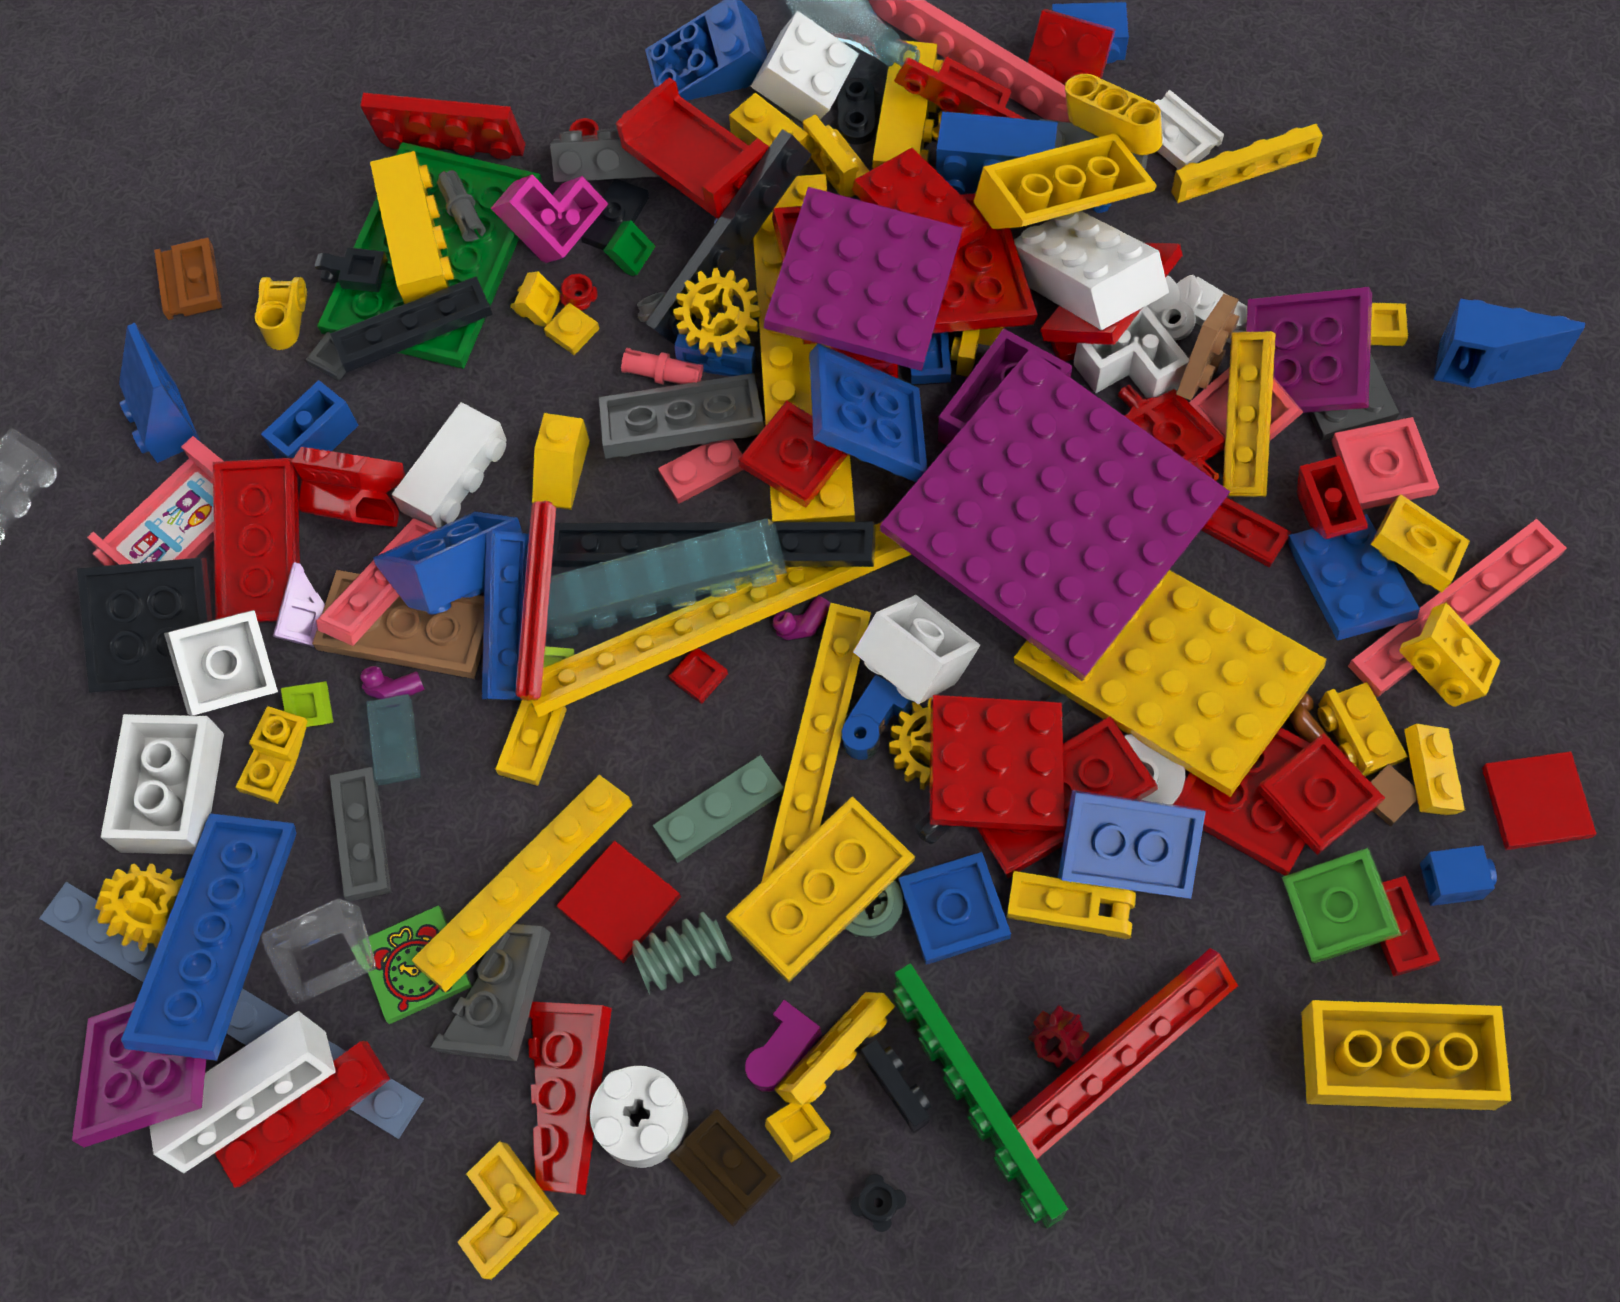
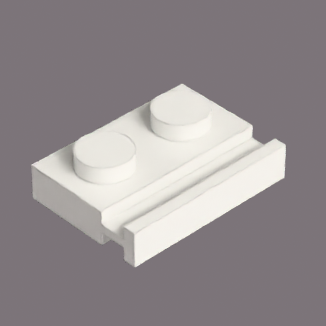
[1154,90,1224,169]

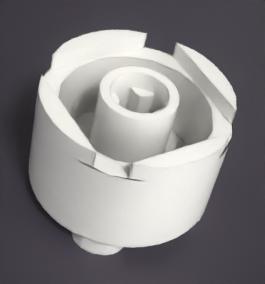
[590,1066,688,1168]

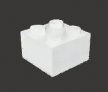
[751,11,859,122]
[853,595,980,704]
[164,610,278,716]

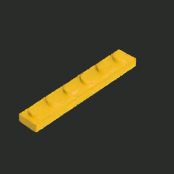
[412,775,632,993]

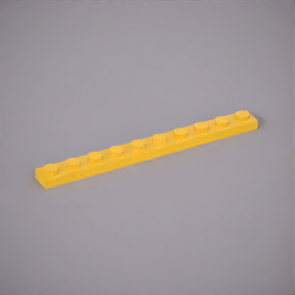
[530,522,911,717]

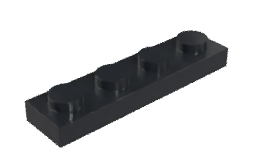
[330,276,493,373]

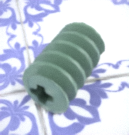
[632,912,733,995]

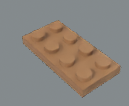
[312,570,484,679]

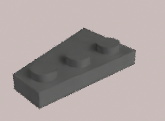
[430,924,551,1061]

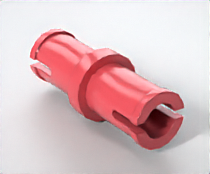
[621,347,703,385]

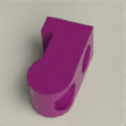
[745,1000,822,1092]

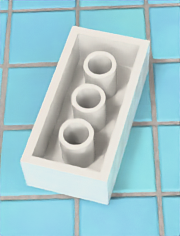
[1014,211,1169,330]

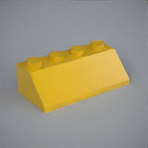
[974,133,1157,229]

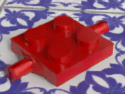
[1118,385,1225,481]

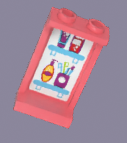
[87,436,223,566]

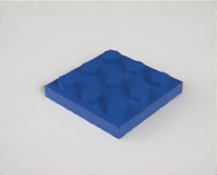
[809,343,927,482]

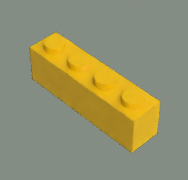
[873,40,943,169]
[370,151,454,304]

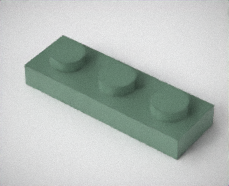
[653,755,784,863]

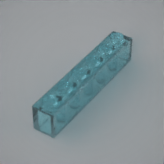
[546,518,787,639]

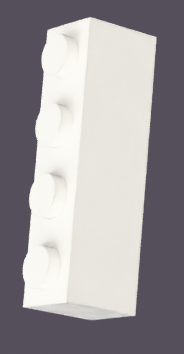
[149,1011,336,1173]

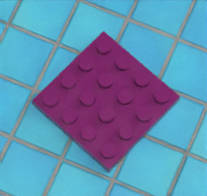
[764,187,963,371]

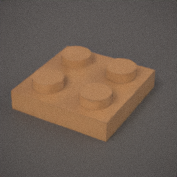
[1176,294,1240,400]

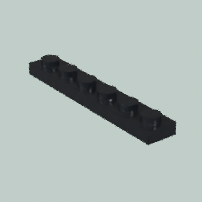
[646,129,812,345]

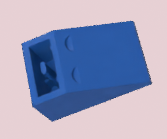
[645,0,768,101]
[1433,298,1585,388]

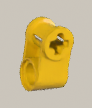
[255,277,307,350]

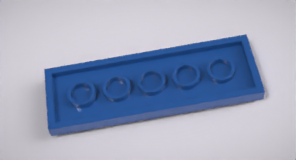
[121,813,297,1060]

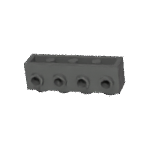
[550,129,659,182]

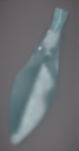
[785,0,920,66]

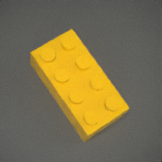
[1301,1000,1511,1110]

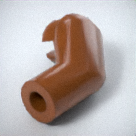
[1288,693,1331,743]

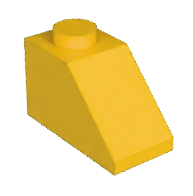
[532,413,590,510]

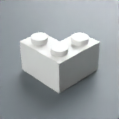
[1074,306,1189,399]

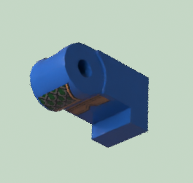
[842,675,912,760]

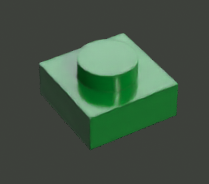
[603,220,656,276]

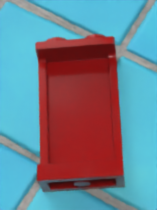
[616,77,769,219]

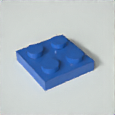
[898,852,1011,965]

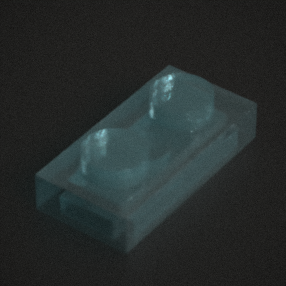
[366,694,421,786]

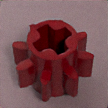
[1028,1005,1090,1067]

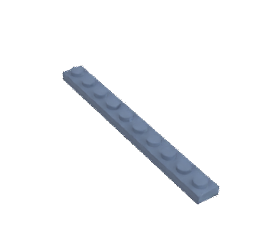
[39,882,424,1139]

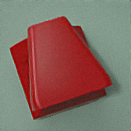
[291,447,405,527]

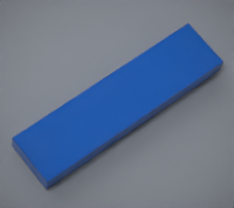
[482,530,529,700]

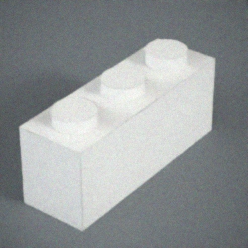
[391,402,507,528]

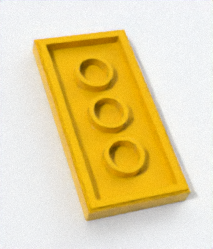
[726,796,915,983]

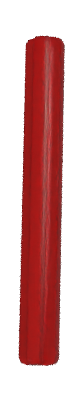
[515,501,556,701]

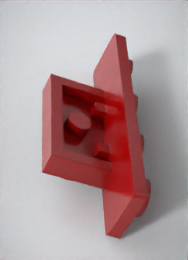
[894,56,1026,119]

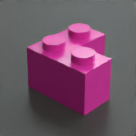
[491,174,608,263]

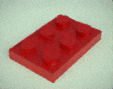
[852,148,989,250]

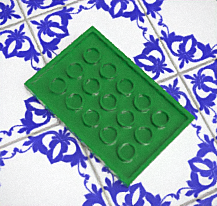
[317,142,543,369]

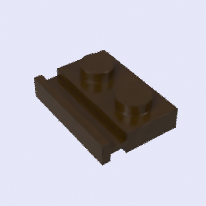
[668,1109,782,1227]

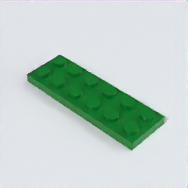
[892,963,1068,1229]

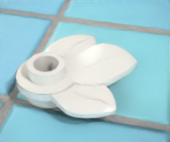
[1147,275,1202,340]

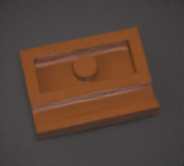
[154,238,223,320]

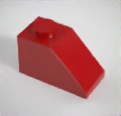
[1297,456,1368,539]

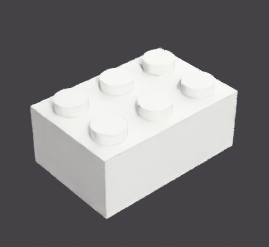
[101,714,224,854]

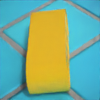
[1065,74,1163,155]

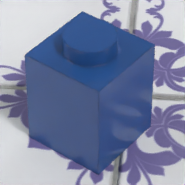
[1420,845,1497,906]

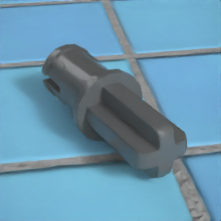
[437,170,486,241]

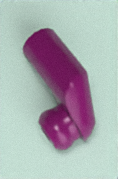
[772,596,830,640]
[360,666,425,703]

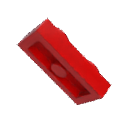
[1380,876,1440,977]

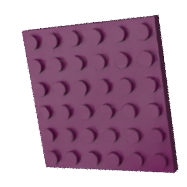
[880,349,1230,681]

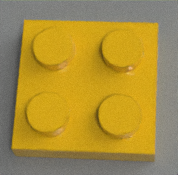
[1370,494,1470,593]

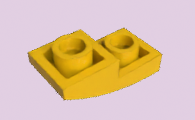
[236,706,308,804]

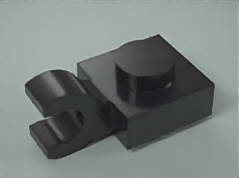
[314,247,388,292]

